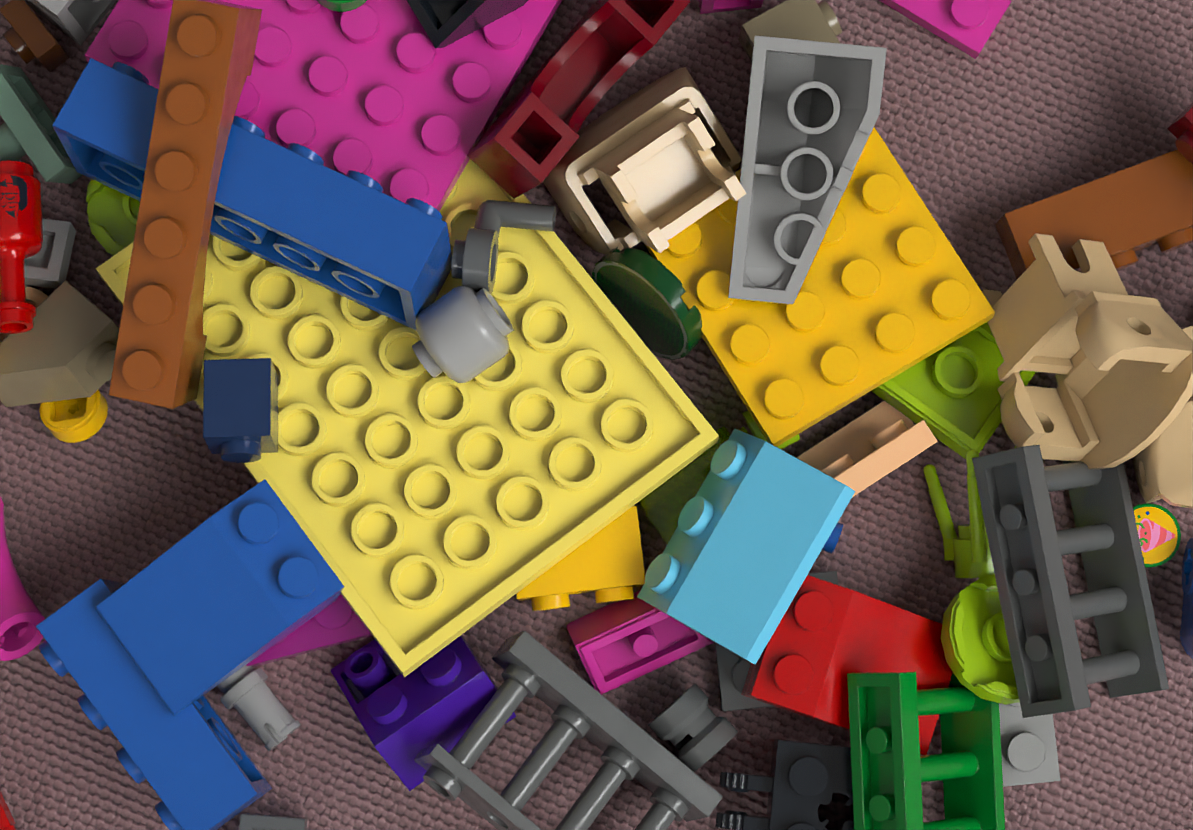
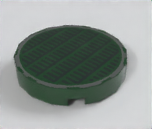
[592,247,703,360]

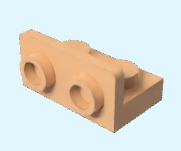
[796,401,938,497]

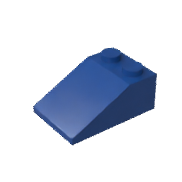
[95,479,344,716]

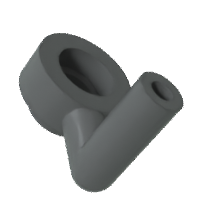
[451,200,556,294]

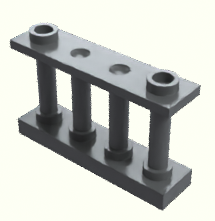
[972,445,1169,718]
[414,631,723,830]

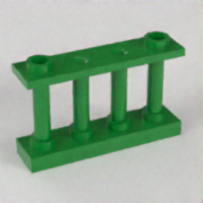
[847,672,1005,830]

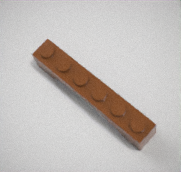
[109,0,262,409]

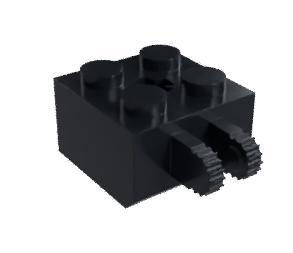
[715,739,854,830]

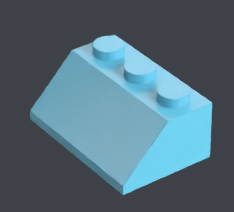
[637,429,855,665]

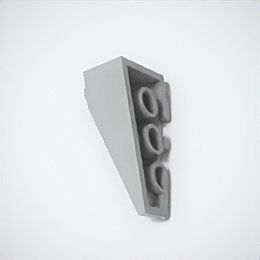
[728,35,887,304]

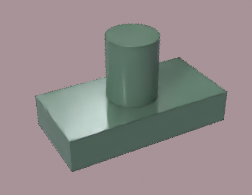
[0,64,83,184]

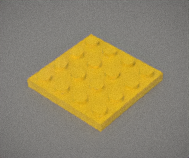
[644,127,995,447]

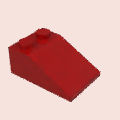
[741,575,953,756]

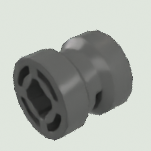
[648,683,738,772]

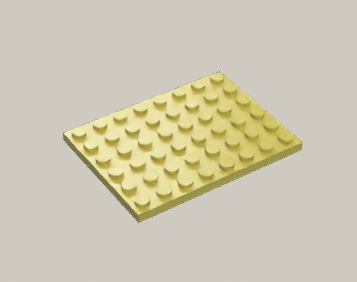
[96,159,719,678]

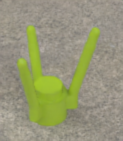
[923,446,1017,578]

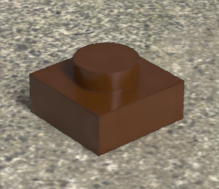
[0,0,70,72]

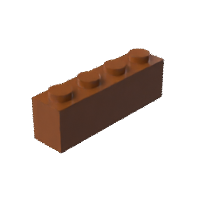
[995,149,1193,279]

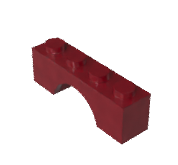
[467,0,690,199]

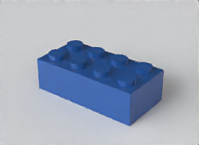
[36,578,273,830]

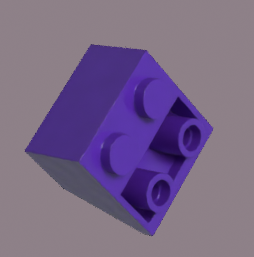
[330,635,516,791]

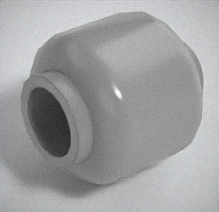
[412,286,514,383]

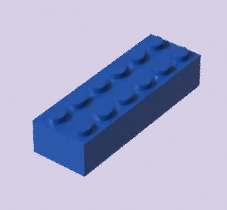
[52,58,452,331]

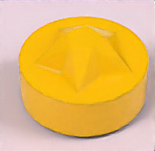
[39,389,108,443]

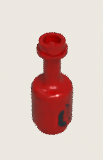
[0,160,43,334]

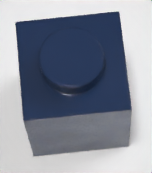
[203,358,278,463]

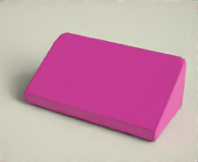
[566,590,714,695]

